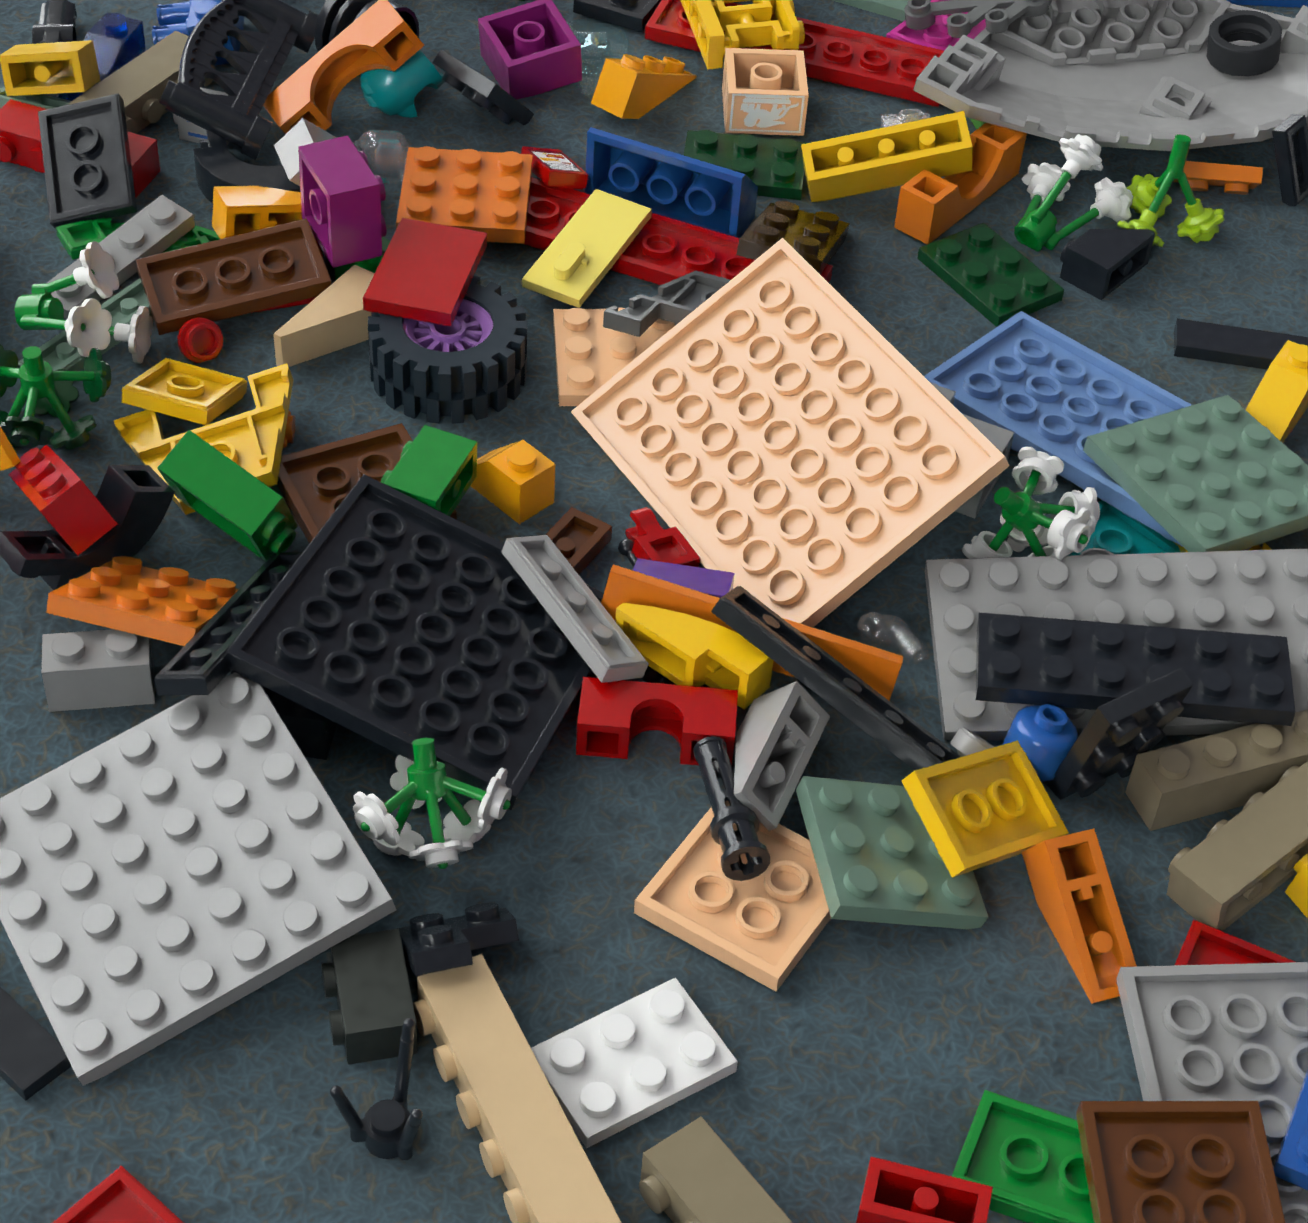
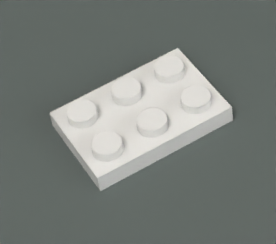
[531,977,738,1148]

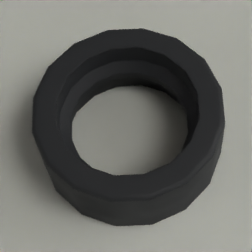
[1206,10,1282,77]

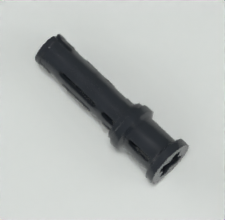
[693,736,770,881]

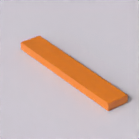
[601,564,904,700]

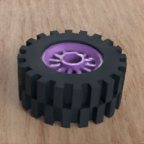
[368,276,528,424]

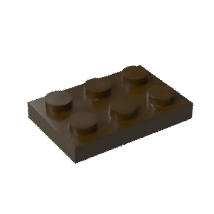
[736,201,850,274]

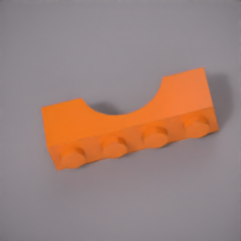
[263,0,425,134]
[894,123,1027,244]

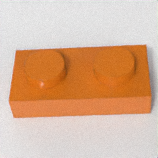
[1173,161,1263,195]

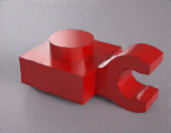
[625,507,701,567]

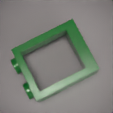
[157,430,298,562]

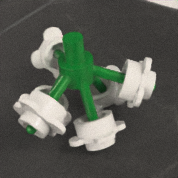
[962,447,1100,561]

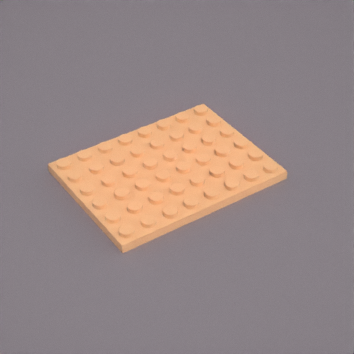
[571,238,1009,627]

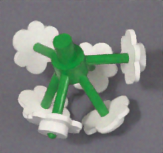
[353,738,512,869]

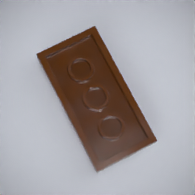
[136,218,331,335]

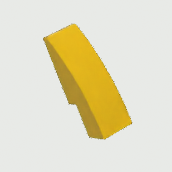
[615,603,773,709]

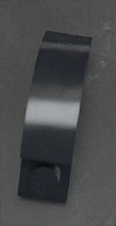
[193,130,301,204]
[0,465,175,590]

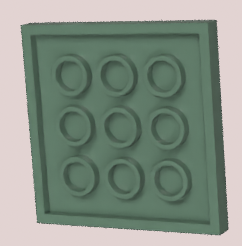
[1083,395,1308,552]

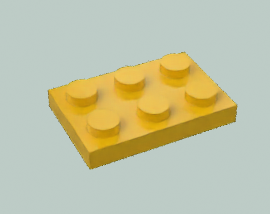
[901,740,1069,878]

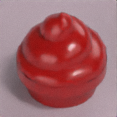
[177,317,223,363]

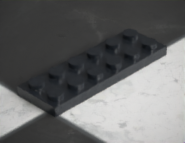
[976,612,1296,726]

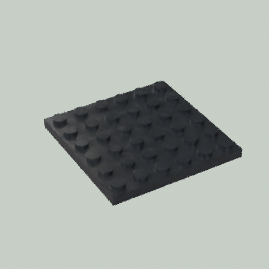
[225,474,604,810]

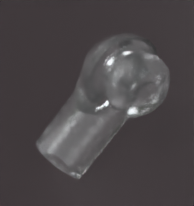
[858,612,929,666]

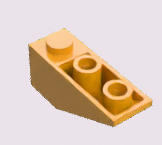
[591,54,697,119]

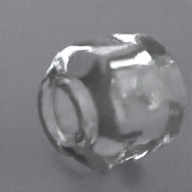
[353,130,412,184]

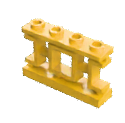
[680,0,805,70]

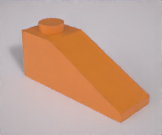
[1022,828,1137,1004]

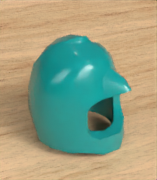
[360,50,445,118]

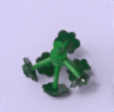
[0,344,111,450]

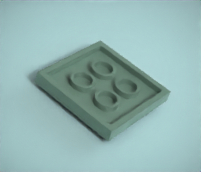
[796,776,988,929]

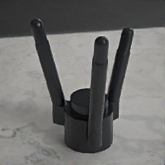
[330,1018,423,1160]

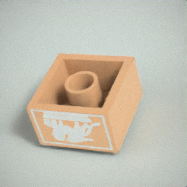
[722,48,809,136]

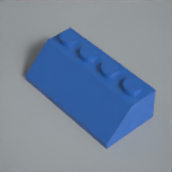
[585,127,758,238]

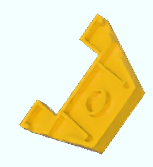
[114,363,294,515]

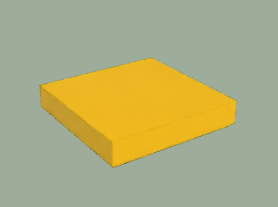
[121,358,248,425]

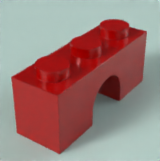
[8,444,118,555]
[576,677,738,766]

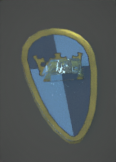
[567,19,628,98]

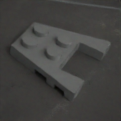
[603,271,730,337]

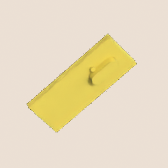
[522,189,652,308]

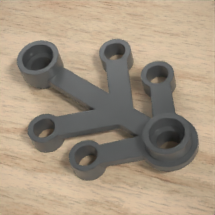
[904,0,1052,38]

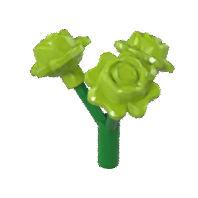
[1117,134,1225,247]

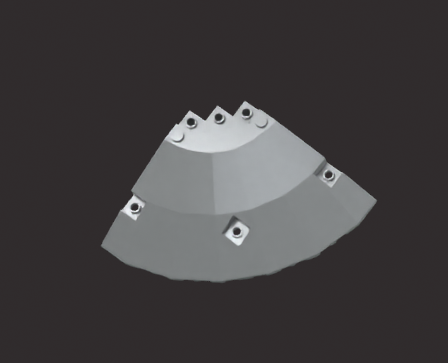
[913,0,1308,151]

